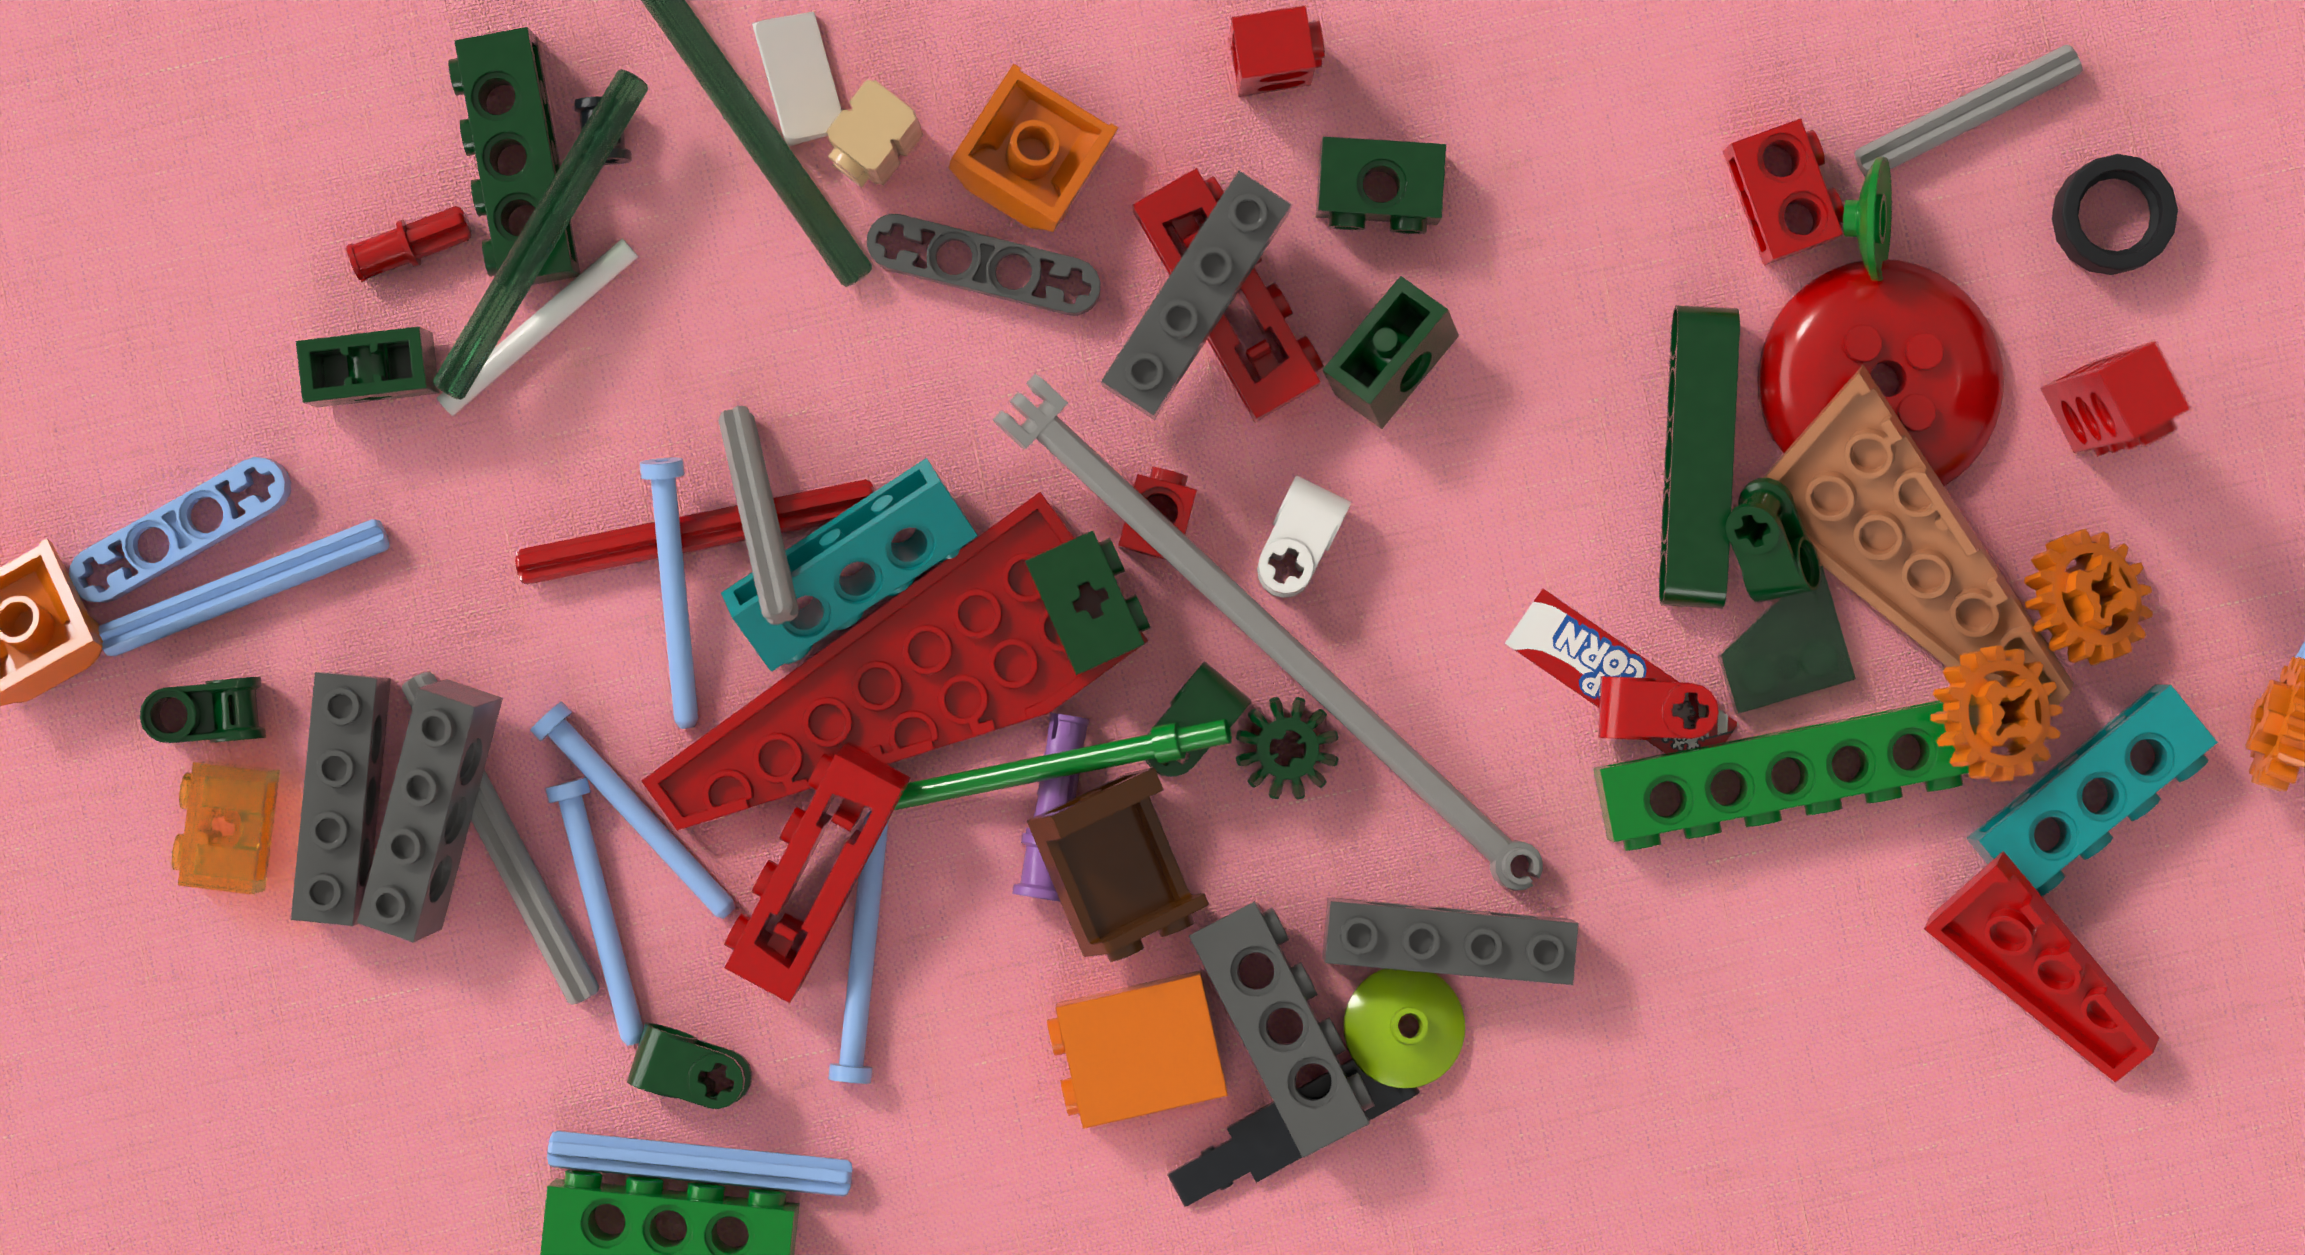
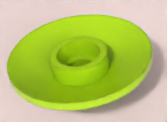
[1343,968,1465,1088]

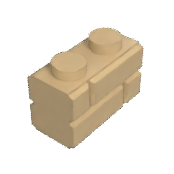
[826,80,923,187]

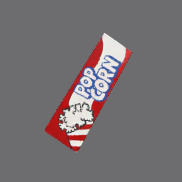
[1505,588,1739,754]

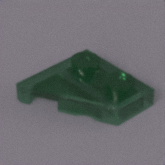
[1718,566,1856,714]

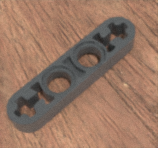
[867,214,1101,316]

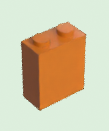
[1047,970,1228,1129]

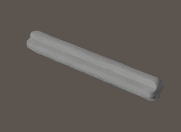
[1854,45,2083,177]
[718,406,799,625]

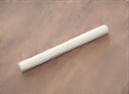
[437,238,638,416]

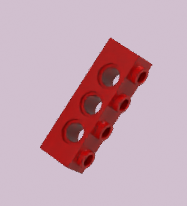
[2040,340,2191,457]

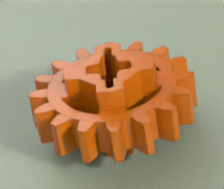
[2024,529,2153,666]
[1931,646,2062,782]
[2245,656,2305,792]

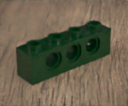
[448,27,580,289]

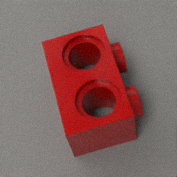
[1229,5,1325,97]
[1723,118,1844,266]

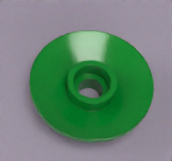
[1843,157,1892,281]

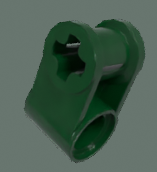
[1725,478,1821,602]
[1145,661,1252,777]
[140,677,266,743]
[627,1022,752,1109]

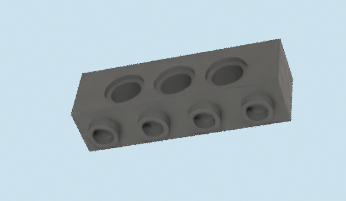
[1101,170,1292,420]
[291,672,391,926]
[357,679,503,942]
[1322,897,1579,985]
[1189,901,1375,1158]

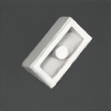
[752,12,842,147]

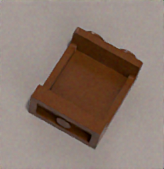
[1027,767,1209,962]

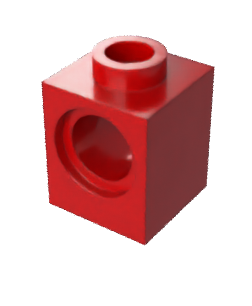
[1118,467,1197,560]

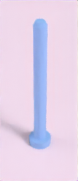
[640,457,699,729]
[530,701,736,919]
[545,777,643,1046]
[828,811,889,1084]

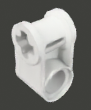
[1257,475,1352,598]

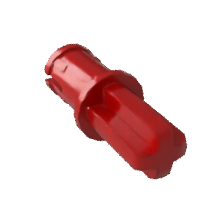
[346,206,472,282]

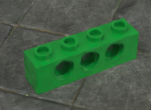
[540,1170,800,1255]

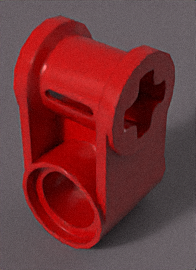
[1598,676,1719,740]

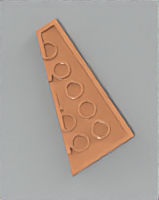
[1763,365,2074,705]

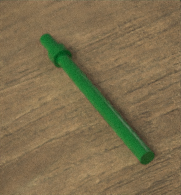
[894,719,1232,811]

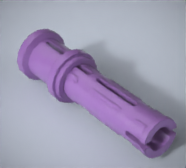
[1012,713,1089,902]

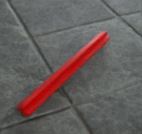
[515,479,875,585]

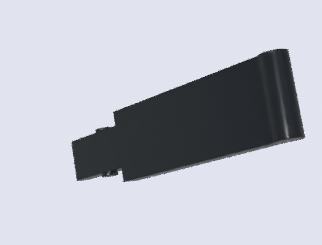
[1167,1059,1420,1207]

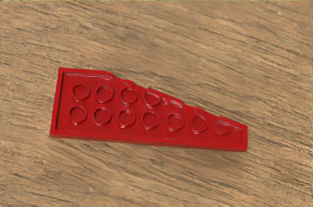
[641,492,1148,831]

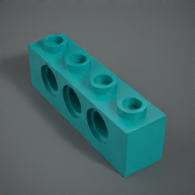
[721,458,978,672]
[1966,684,2218,896]

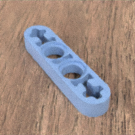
[69,457,291,603]

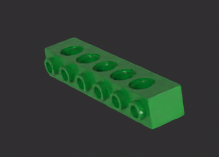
[1593,700,1969,851]

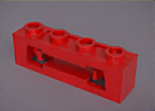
[1132,168,1324,422]
[724,743,911,1003]

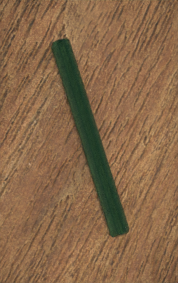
[641,0,872,287]
[433,69,648,400]

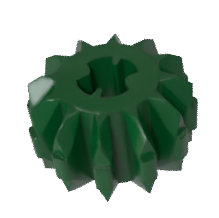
[1236,697,1339,800]

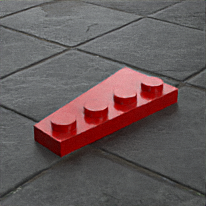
[1924,851,2160,1083]

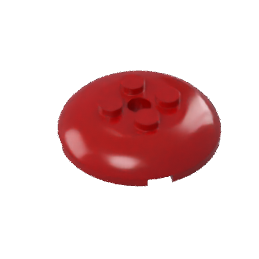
[1758,259,2004,486]

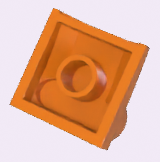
[948,64,1119,232]
[0,538,103,706]

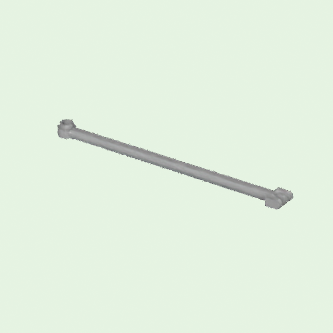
[993,374,1543,890]

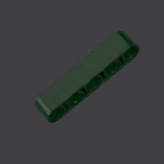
[1659,305,1740,609]

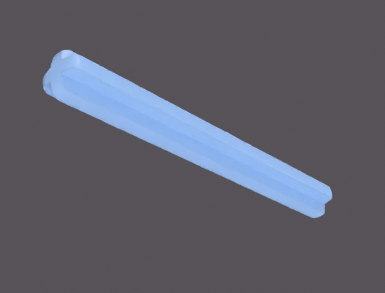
[99,519,390,656]
[547,1131,853,1196]

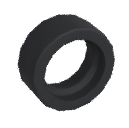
[2051,154,2178,275]

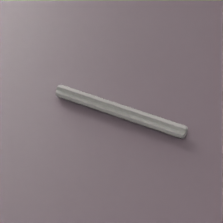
[402,672,599,1005]

